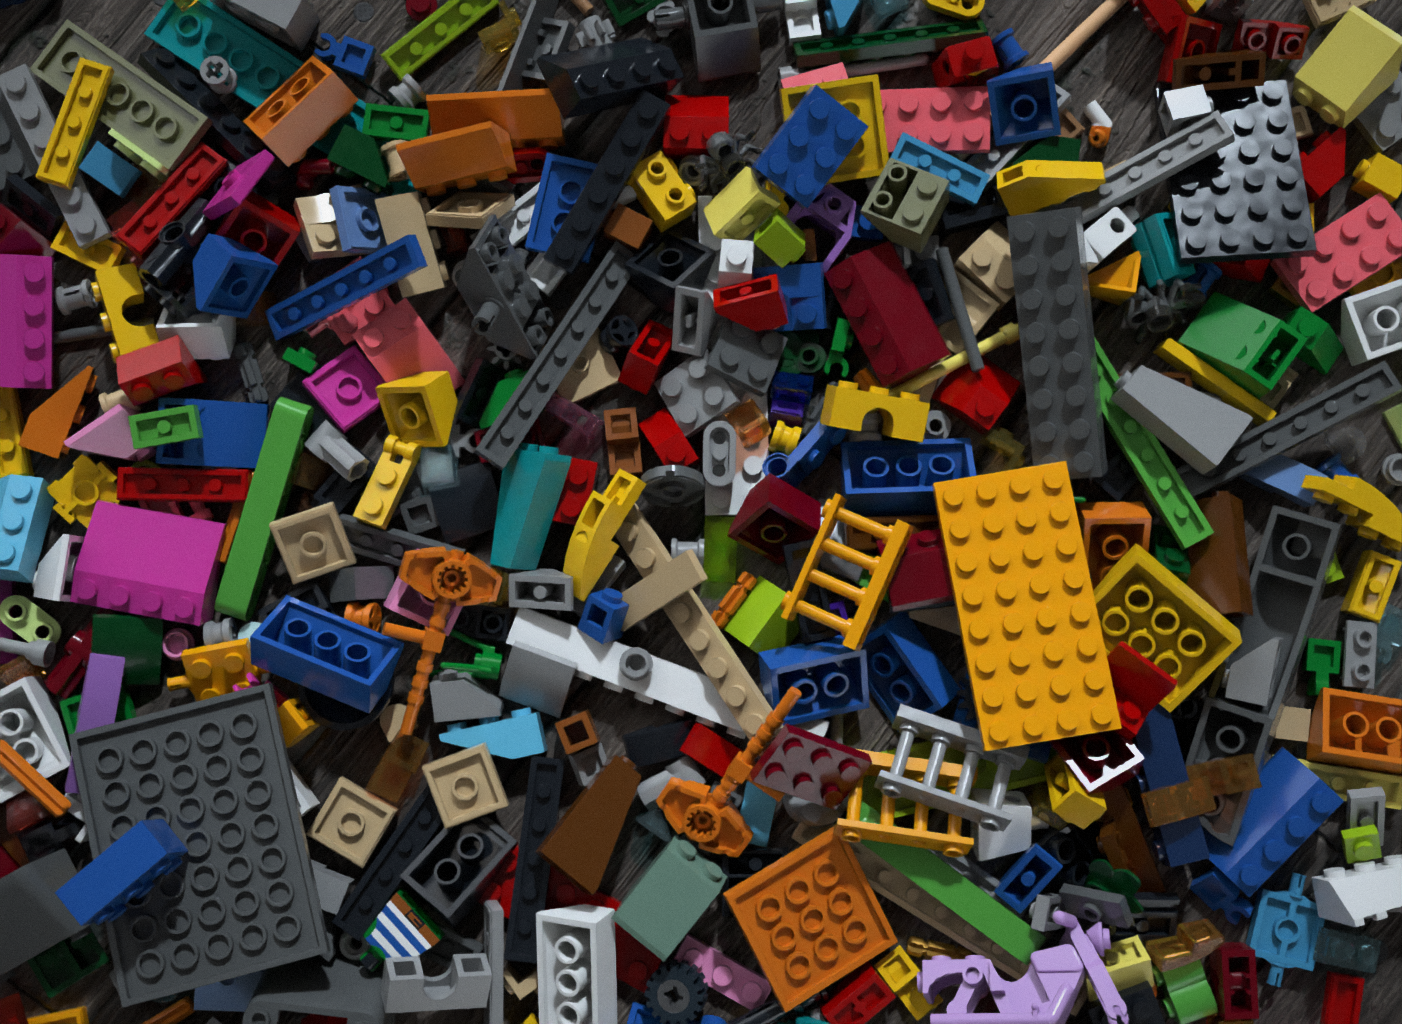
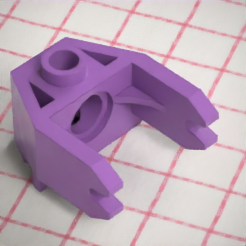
[786,183,856,277]

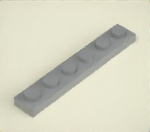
[0,64,113,250]
[1039,110,1235,224]

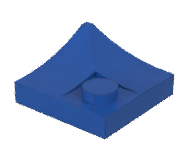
[753,262,827,332]

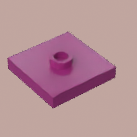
[202,149,274,220]
[302,345,386,434]

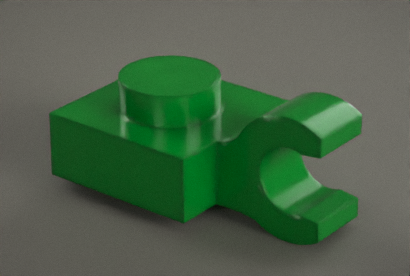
[823,318,854,379]
[1302,638,1341,696]

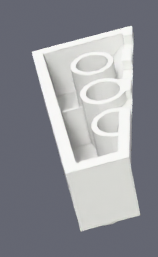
[1311,855,1402,927]

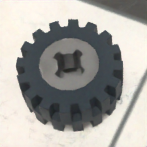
[645,959,708,1024]

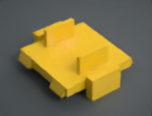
[46,454,120,529]

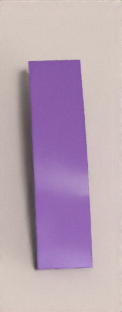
[65,653,125,794]

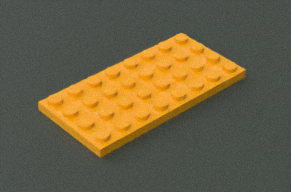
[932,461,1122,752]

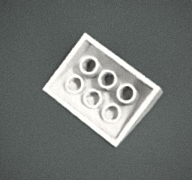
[0,675,71,804]

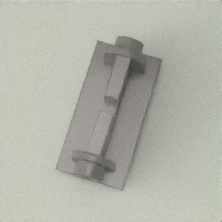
[1340,620,1378,689]

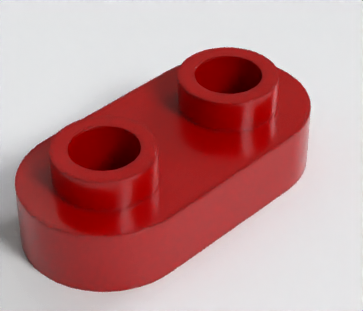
[506,147,550,184]

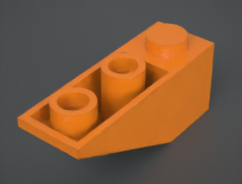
[18,366,98,459]

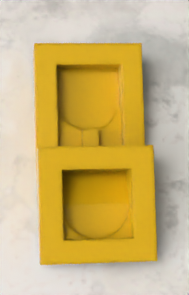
[874,945,944,1021]

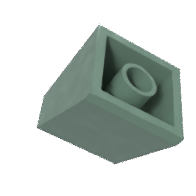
[611,835,728,962]

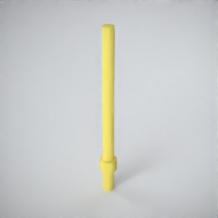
[868,322,1020,414]

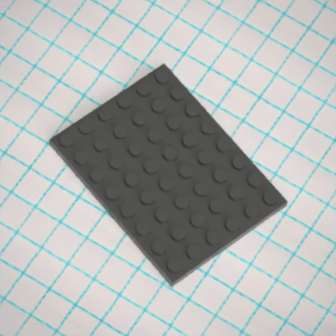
[68,683,331,1008]

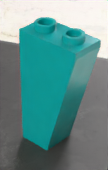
[490,443,572,570]

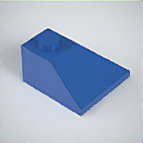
[987,62,1061,146]
[193,233,278,319]

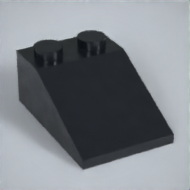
[399,815,518,929]

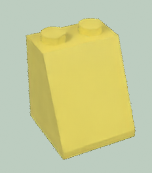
[1292,5,1402,128]

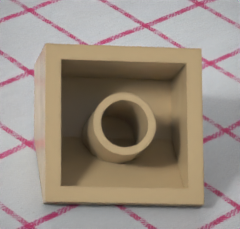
[953,221,1015,311]

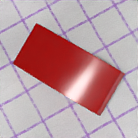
[1231,18,1310,60]

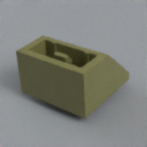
[861,157,950,253]

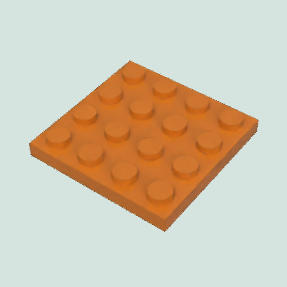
[723,826,898,1013]

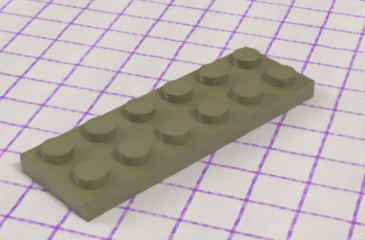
[30,19,213,173]

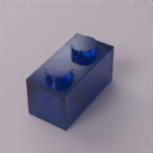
[769,371,814,405]

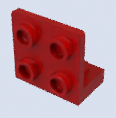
[1107,641,1178,741]

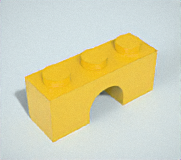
[90,263,159,363]
[820,380,930,443]

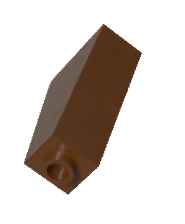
[1186,491,1253,619]
[535,755,642,895]

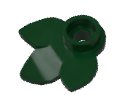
[773,329,827,380]
[1084,859,1144,914]

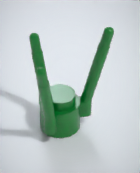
[429,629,502,680]

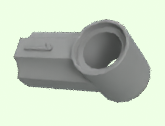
[304,419,370,482]
[637,755,706,812]

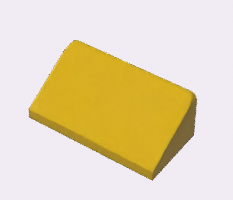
[1341,550,1402,623]

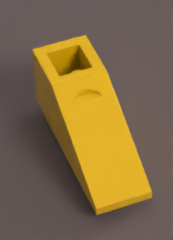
[996,160,1106,216]

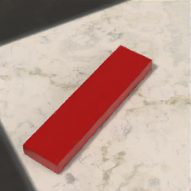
[115,141,229,260]
[116,467,252,503]

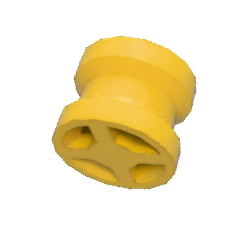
[768,420,802,456]

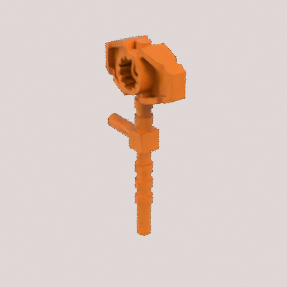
[382,546,503,735]
[656,686,802,858]

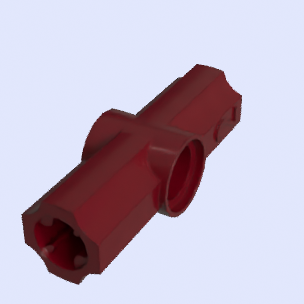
[44,607,125,699]

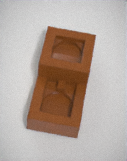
[604,407,643,480]

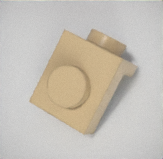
[503,962,538,1000]

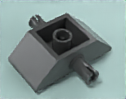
[654,0,783,82]
[457,214,555,360]

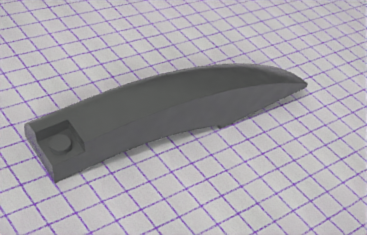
[1185,505,1343,846]

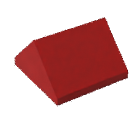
[1157,15,1223,84]

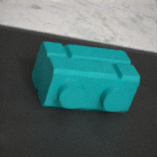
[1131,212,1196,289]

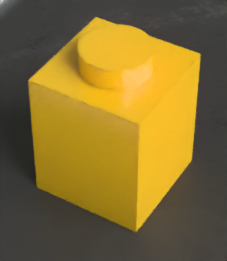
[1350,152,1402,204]

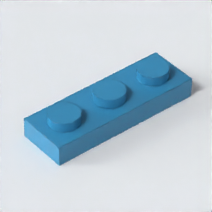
[891,132,990,207]

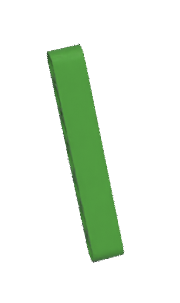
[214,397,314,622]
[845,801,1047,966]

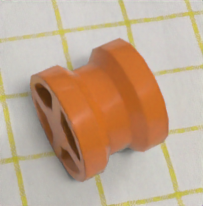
[344,601,382,632]

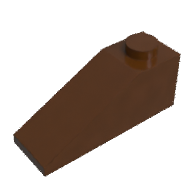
[1172,49,1266,91]

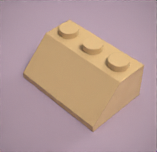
[374,191,451,298]

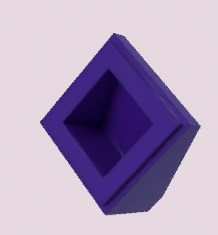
[768,387,806,428]

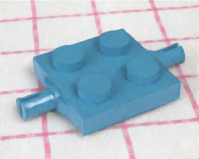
[1246,872,1325,987]

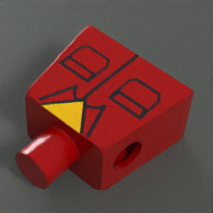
[931,36,999,88]

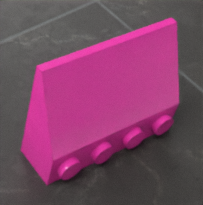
[0,254,54,389]
[70,500,227,626]

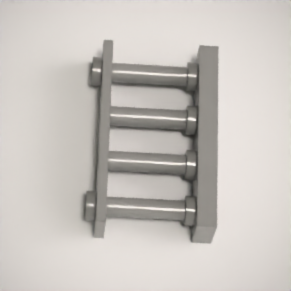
[874,704,1030,832]

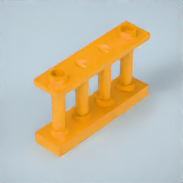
[780,493,914,651]
[833,749,978,857]

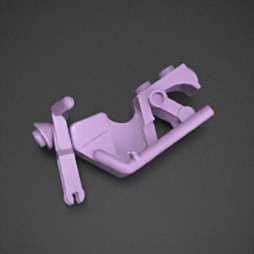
[917,910,1129,1024]

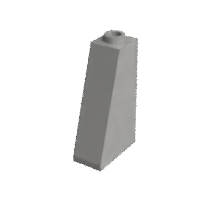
[1110,365,1253,475]

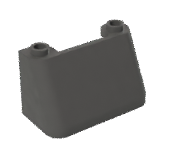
[0,848,94,984]
[242,955,396,1024]

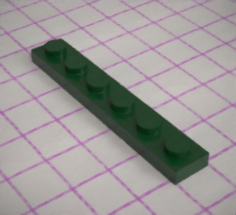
[793,18,989,69]

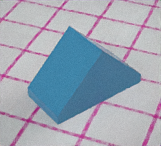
[78,141,142,199]

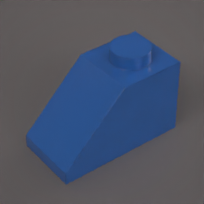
[994,843,1063,914]

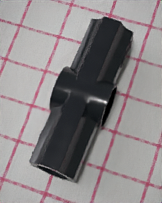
[138,198,220,289]

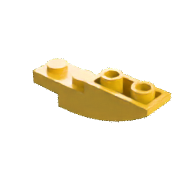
[563,468,646,602]
[1301,475,1402,552]

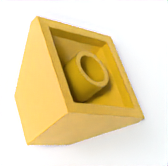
[375,371,458,447]

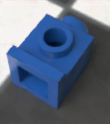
[577,588,629,644]

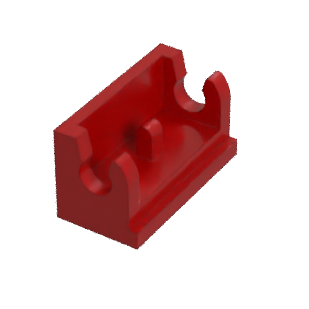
[817,961,896,1024]

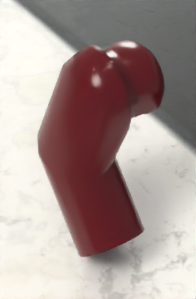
[295,158,334,191]

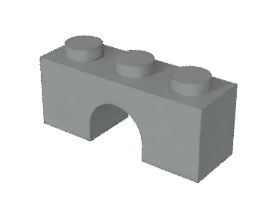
[380,953,492,1014]

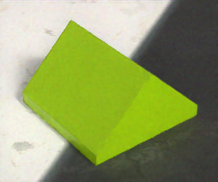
[723,575,799,654]

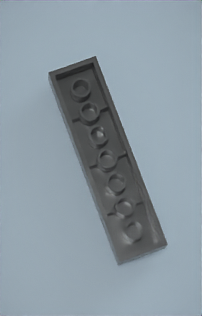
[1007,207,1108,479]

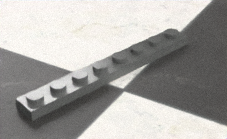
[474,241,635,470]
[1141,360,1402,518]

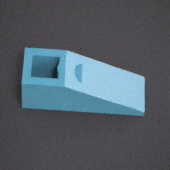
[439,707,548,759]

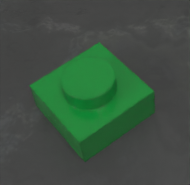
[282,347,323,375]

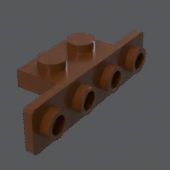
[1096,784,1167,893]

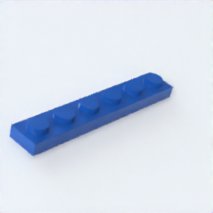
[264,234,428,341]

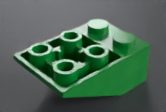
[1177,292,1308,399]

